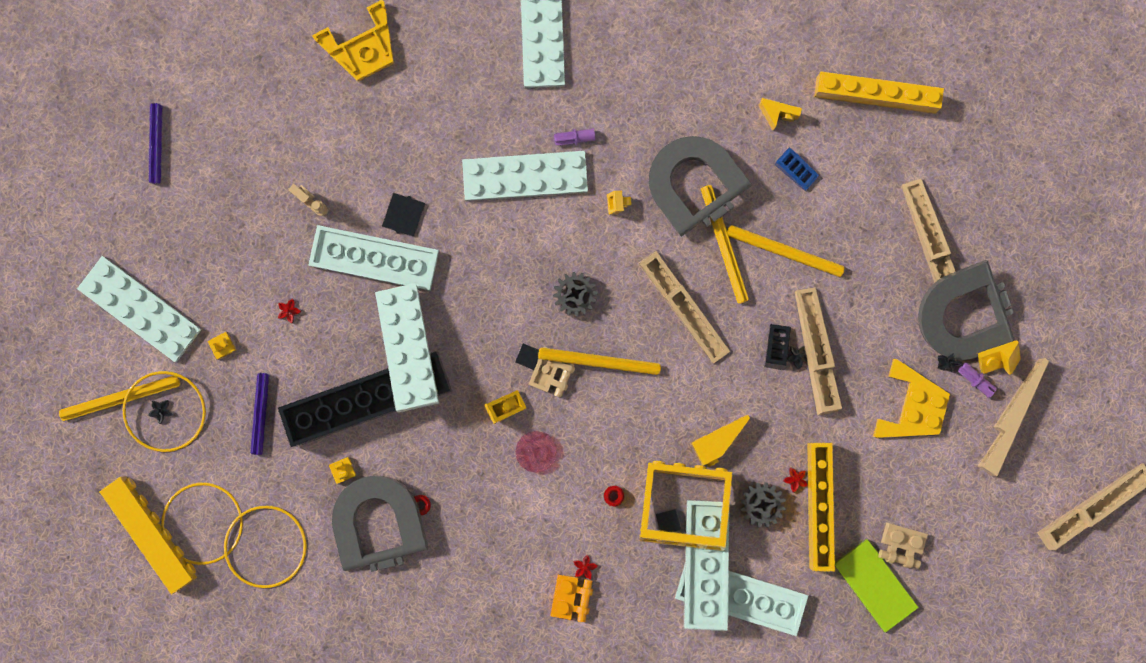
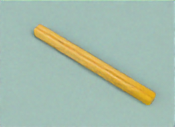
[701,185,749,304]
[727,225,845,277]
[538,348,661,375]
[59,375,180,421]

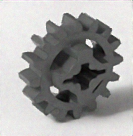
[553,272,598,317]
[740,482,786,528]

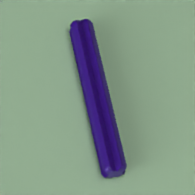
[149,103,162,184]
[250,373,269,455]

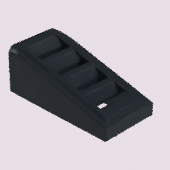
[764,324,791,370]

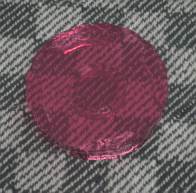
[515,431,557,473]

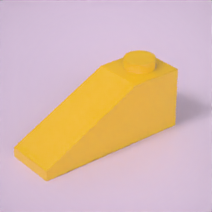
[691,415,750,467]

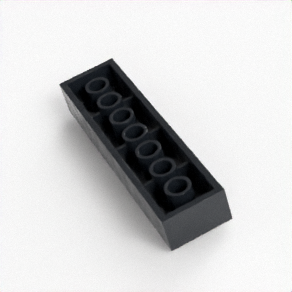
[278,351,452,447]

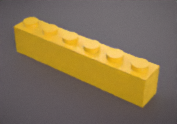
[814,71,944,114]
[807,443,835,571]
[99,476,197,595]

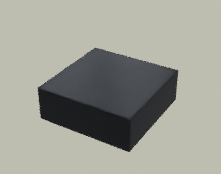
[515,343,539,370]
[655,509,681,532]

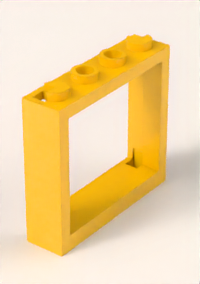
[640,461,732,551]

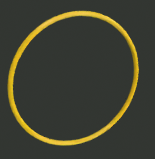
[123,371,206,452]
[161,483,243,565]
[224,506,307,588]

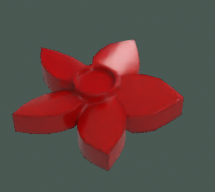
[278,299,302,324]
[783,467,807,493]
[573,555,598,580]

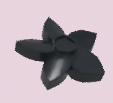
[787,346,807,370]
[937,353,962,372]
[148,400,173,424]

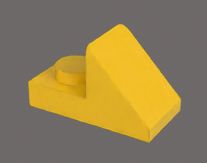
[759,98,802,131]
[978,340,1021,375]
[484,390,527,424]

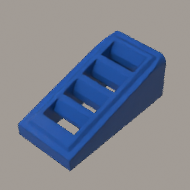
[774,147,819,191]

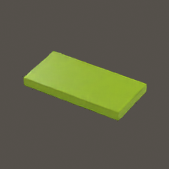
[835,539,918,633]

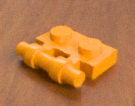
[550,574,593,623]

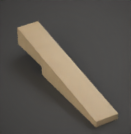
[901,179,964,300]
[638,251,730,364]
[795,287,842,415]
[978,358,1049,476]
[1037,463,1146,550]

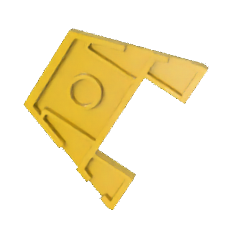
[312,0,394,82]
[873,359,950,438]

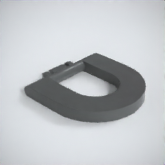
[649,136,752,237]
[918,260,1015,360]
[332,475,428,572]

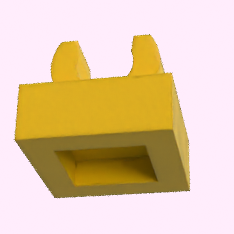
[607,190,631,215]
[208,332,236,360]
[329,457,357,484]

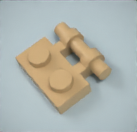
[288,184,328,216]
[528,346,575,398]
[878,522,928,568]

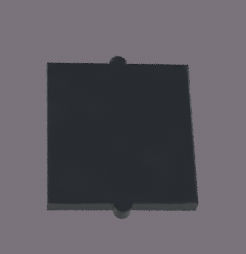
[382,192,426,237]

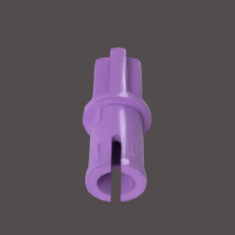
[554,128,596,146]
[958,363,997,398]

